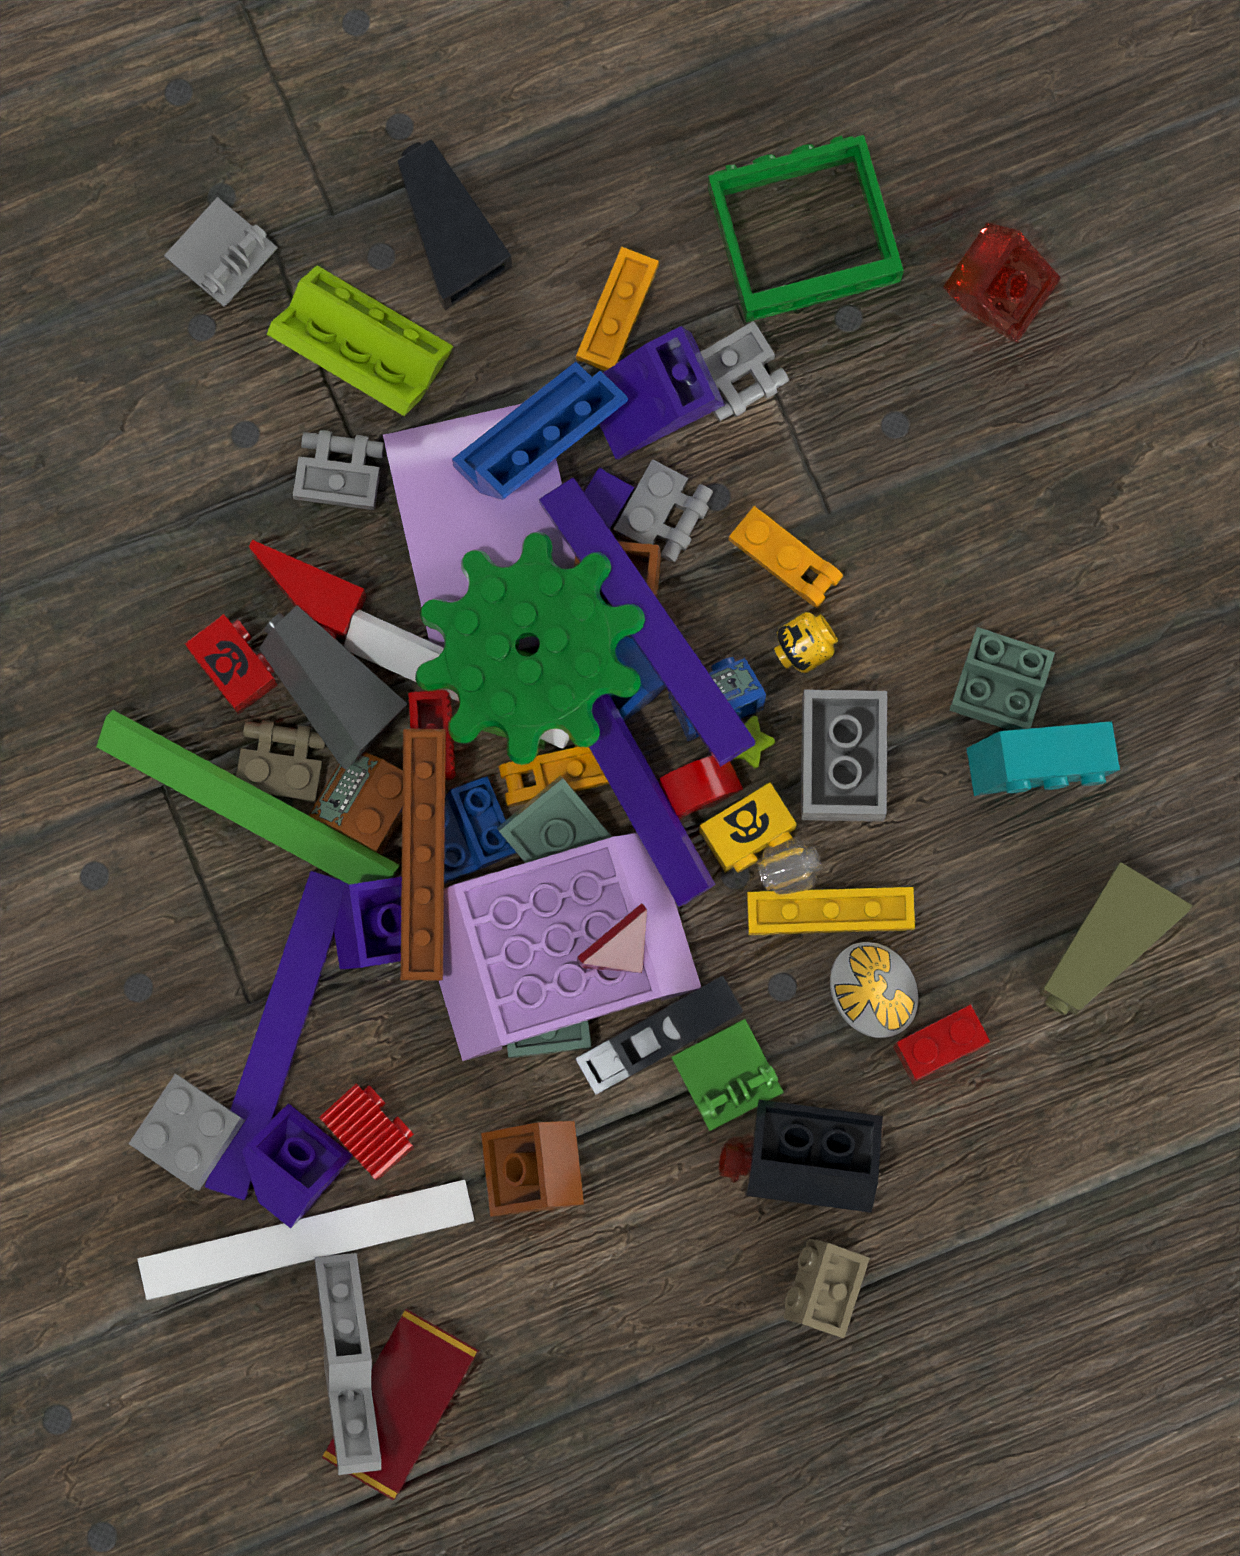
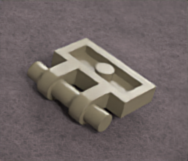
[236,719,326,803]

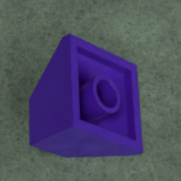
[334,877,402,969]
[242,1103,353,1229]

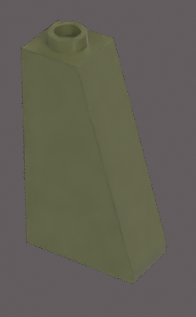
[1040,862,1192,1016]

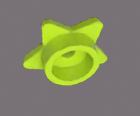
[732,716,776,768]

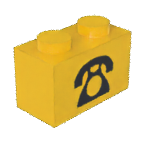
[699,782,797,873]

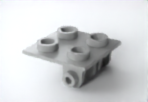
[164,197,278,307]

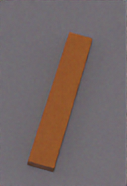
[401,729,446,981]

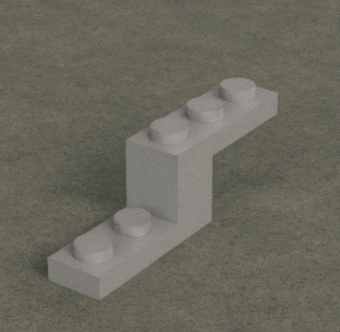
[315,1253,381,1475]

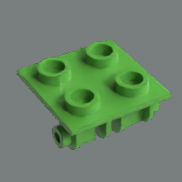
[671,1019,784,1131]

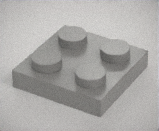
[129,1074,245,1191]

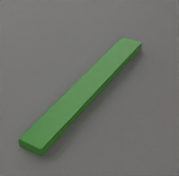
[96,710,400,884]

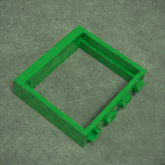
[708,135,904,323]

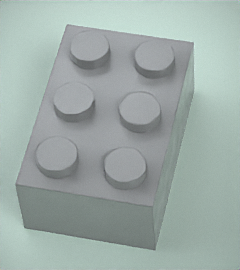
[801,690,887,821]

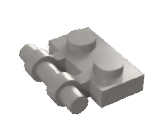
[701,321,789,422]
[293,430,384,510]
[614,459,713,562]

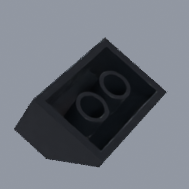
[746,1099,883,1213]

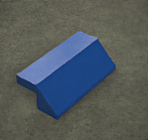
[452,362,628,500]

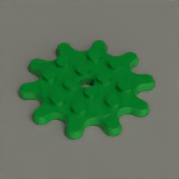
[415,532,645,765]

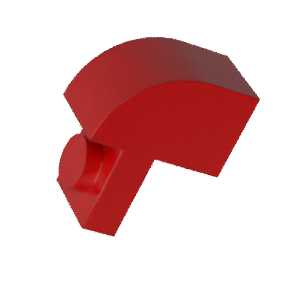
[658,756,743,820]

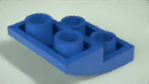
[444,776,517,884]

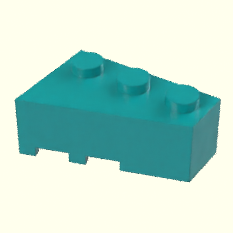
[966,721,1120,796]

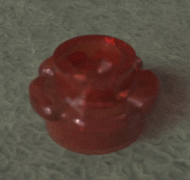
[718,1142,751,1183]

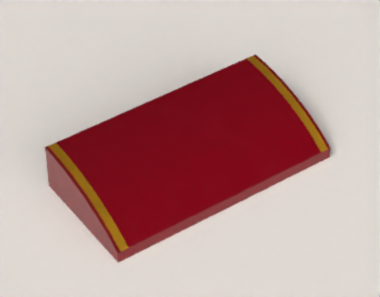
[322,1309,479,1500]

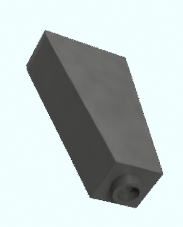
[259,605,407,770]

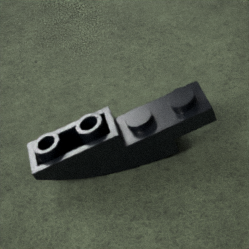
[575,975,743,1095]

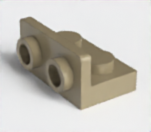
[784,1239,870,1338]

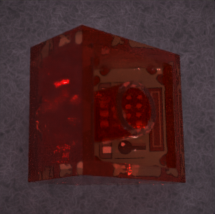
[943,222,1061,343]

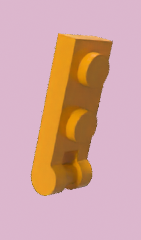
[728,506,843,608]
[498,747,609,807]

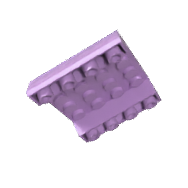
[439,833,701,1061]

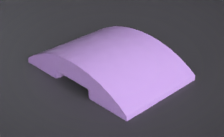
[383,404,575,650]

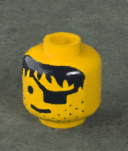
[774,612,838,673]

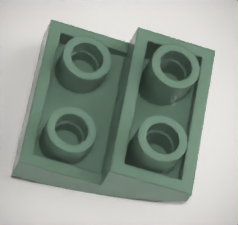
[949,627,1055,730]

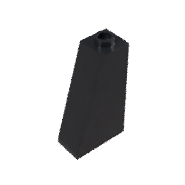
[398,139,512,310]

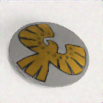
[830,942,918,1038]

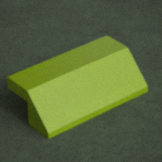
[267,265,454,416]

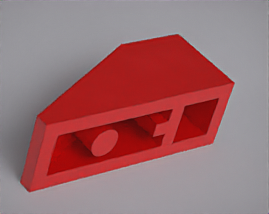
[249,540,367,641]

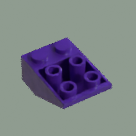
[599,326,725,460]

